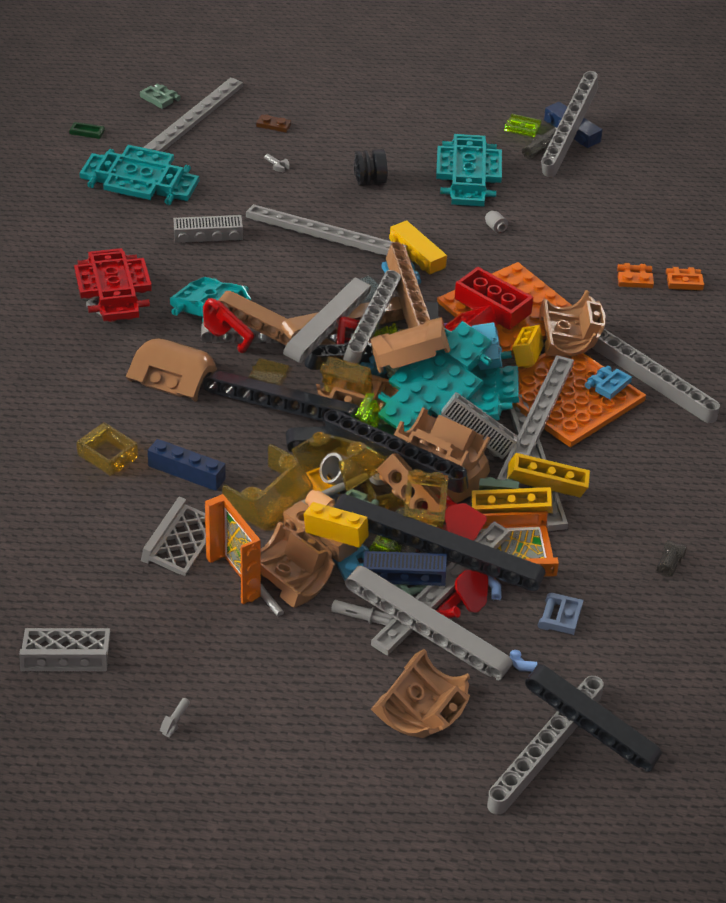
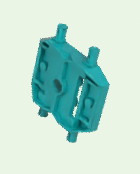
[170,277,251,322]

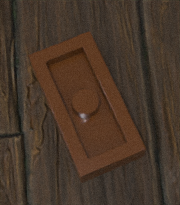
[256,114,291,133]

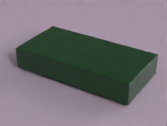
[69,122,105,139]

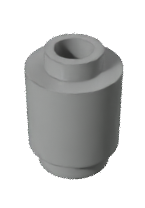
[485,211,508,233]

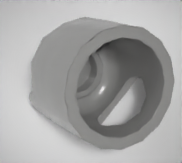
[319,453,362,486]

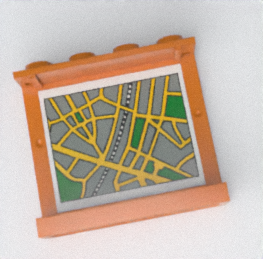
[205,494,261,604]
[476,511,559,577]

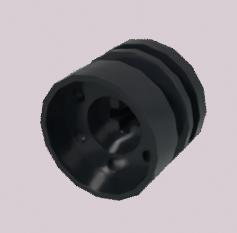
[353,149,388,185]

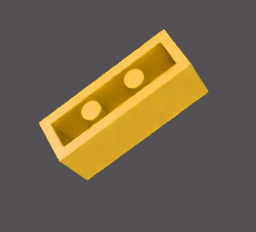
[512,325,544,368]
[304,502,369,548]

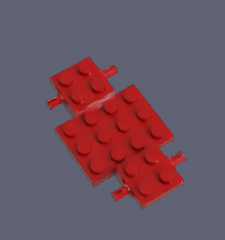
[74,248,152,322]

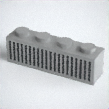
[173,215,243,243]
[441,392,517,459]

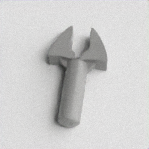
[264,154,289,172]
[160,698,190,737]

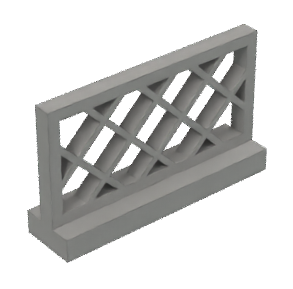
[141,497,206,576]
[19,628,110,671]

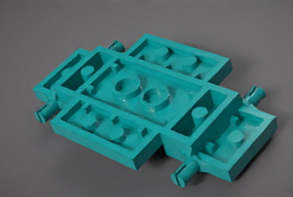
[436,134,502,206]
[79,145,199,205]
[378,321,493,432]
[468,351,519,420]

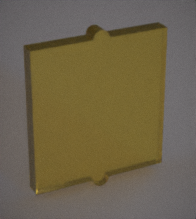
[248,358,289,385]

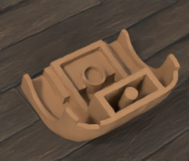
[126,338,217,402]
[394,407,491,470]

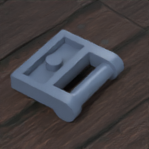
[538,593,583,635]

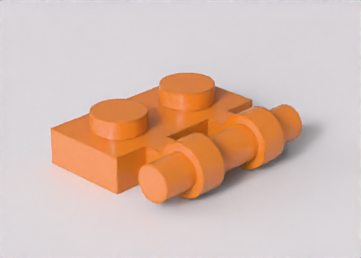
[617,263,654,288]
[666,267,704,290]

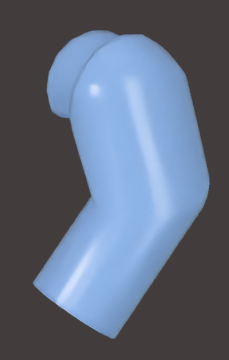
[487,575,502,600]
[510,650,537,672]

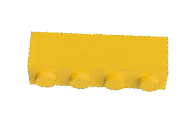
[389,221,447,275]
[507,453,590,497]
[472,487,553,514]

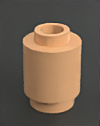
[305,490,335,507]

